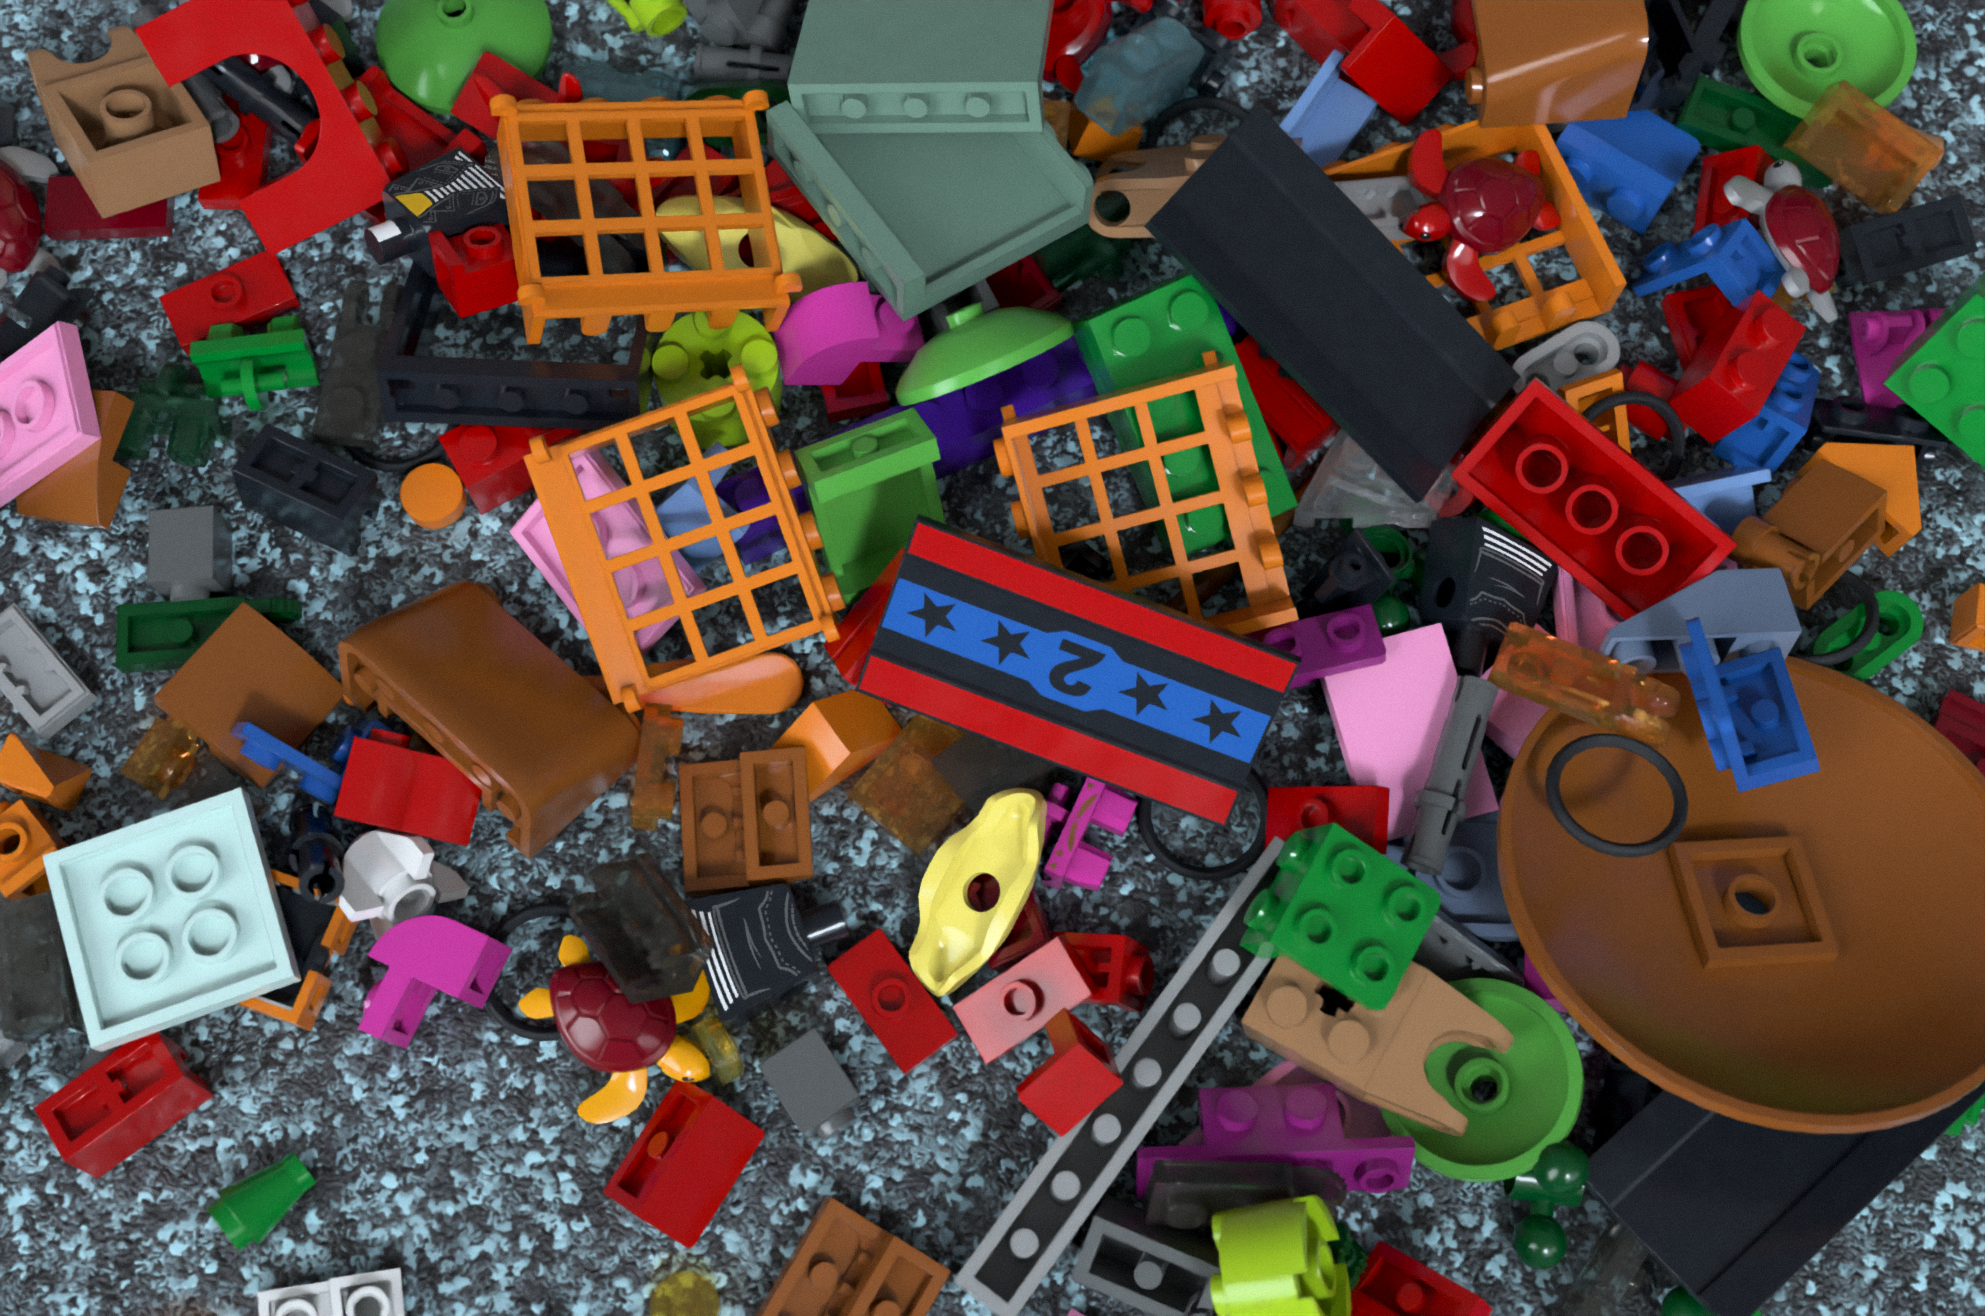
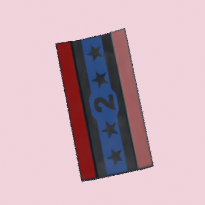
[855,514,1302,829]

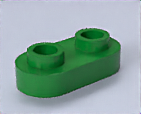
[1805,590,1923,682]

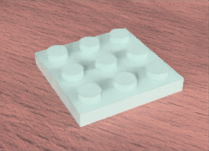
[42,787,301,1052]

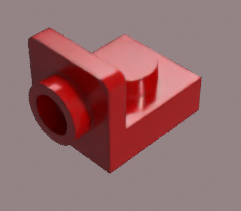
[1052,931,1154,1012]

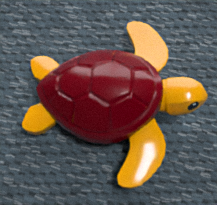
[518,935,710,1124]

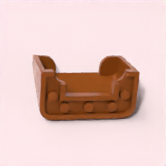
[1465,0,1649,128]
[338,579,642,860]

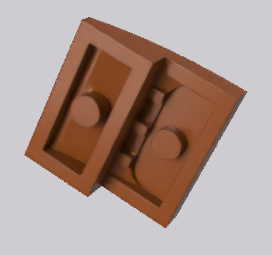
[15,389,135,529]
[154,601,344,791]
[679,746,814,897]
[755,1195,951,1316]

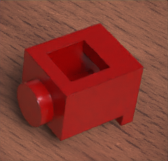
[428,223,519,319]

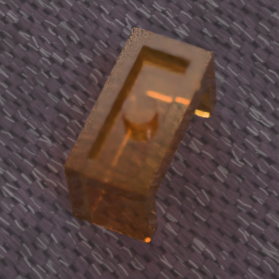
[1784,80,1944,214]

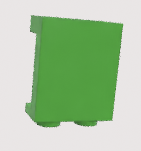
[794,407,946,605]

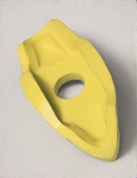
[655,195,858,305]
[909,788,1047,997]

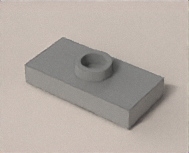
[1334,175,1432,241]
[0,603,99,740]

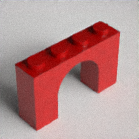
[134,0,409,256]

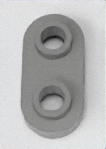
[1506,321,1620,402]

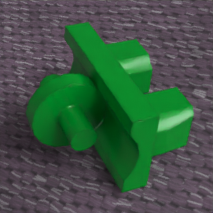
[190,315,320,412]

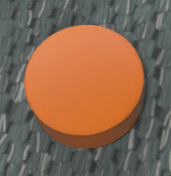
[400,463,467,529]

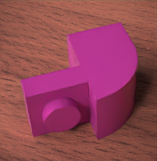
[773,281,925,385]
[357,915,512,1049]

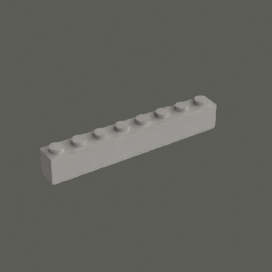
[954,836,1285,1316]

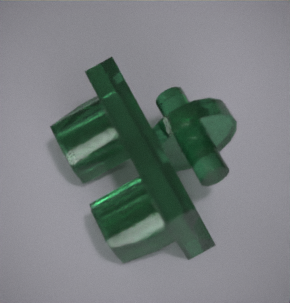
[1031,191,1139,293]
[102,363,233,468]

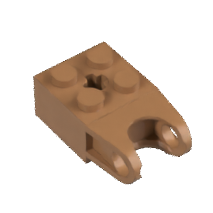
[26,25,221,218]
[1088,131,1303,238]
[1241,957,1515,1137]

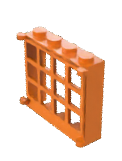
[489,90,802,345]
[1321,119,1627,351]
[993,349,1299,635]
[523,363,846,713]

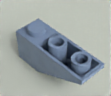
[1590,568,1802,678]

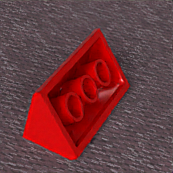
[1450,376,1738,620]

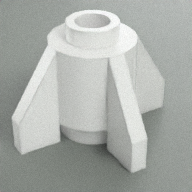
[338,828,469,940]

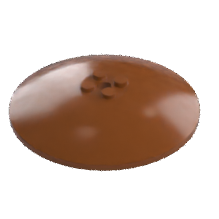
[1496,656,1985,1134]

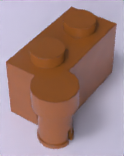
[1727,458,1887,611]

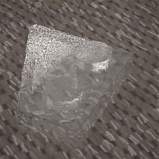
[1293,428,1457,528]

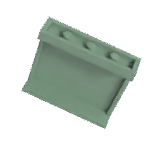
[787,0,1055,134]
[766,100,1094,322]

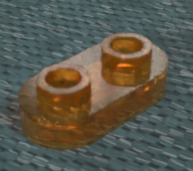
[631,702,684,832]

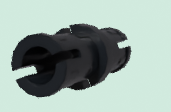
[198,56,318,147]
[288,804,345,904]

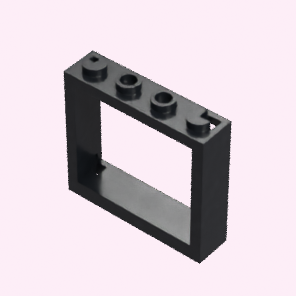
[376,239,669,430]

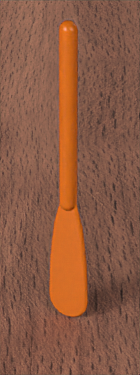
[343,652,804,714]

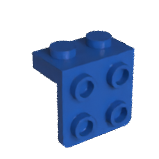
[1556,110,1700,235]
[1678,617,1821,793]

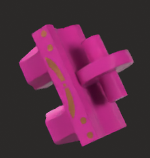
[1042,777,1138,892]

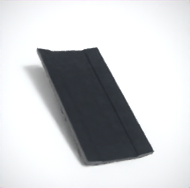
[1144,106,1521,503]
[1584,1081,1985,1316]

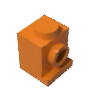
[0,799,68,910]

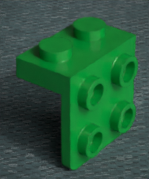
[1239,823,1441,1010]

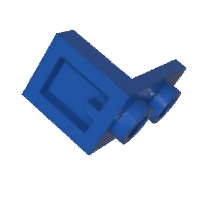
[1631,217,1786,307]
[1711,351,1820,483]
[230,720,399,805]

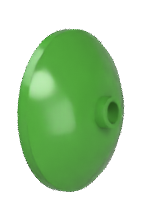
[376,0,553,116]
[1737,0,1917,124]
[895,302,1075,406]
[1380,978,1584,1183]

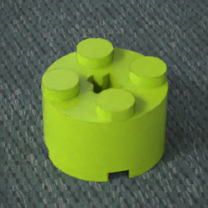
[651,311,783,449]
[1210,1195,1351,1316]

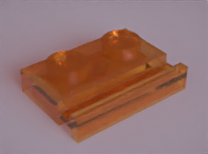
[847,714,1002,859]

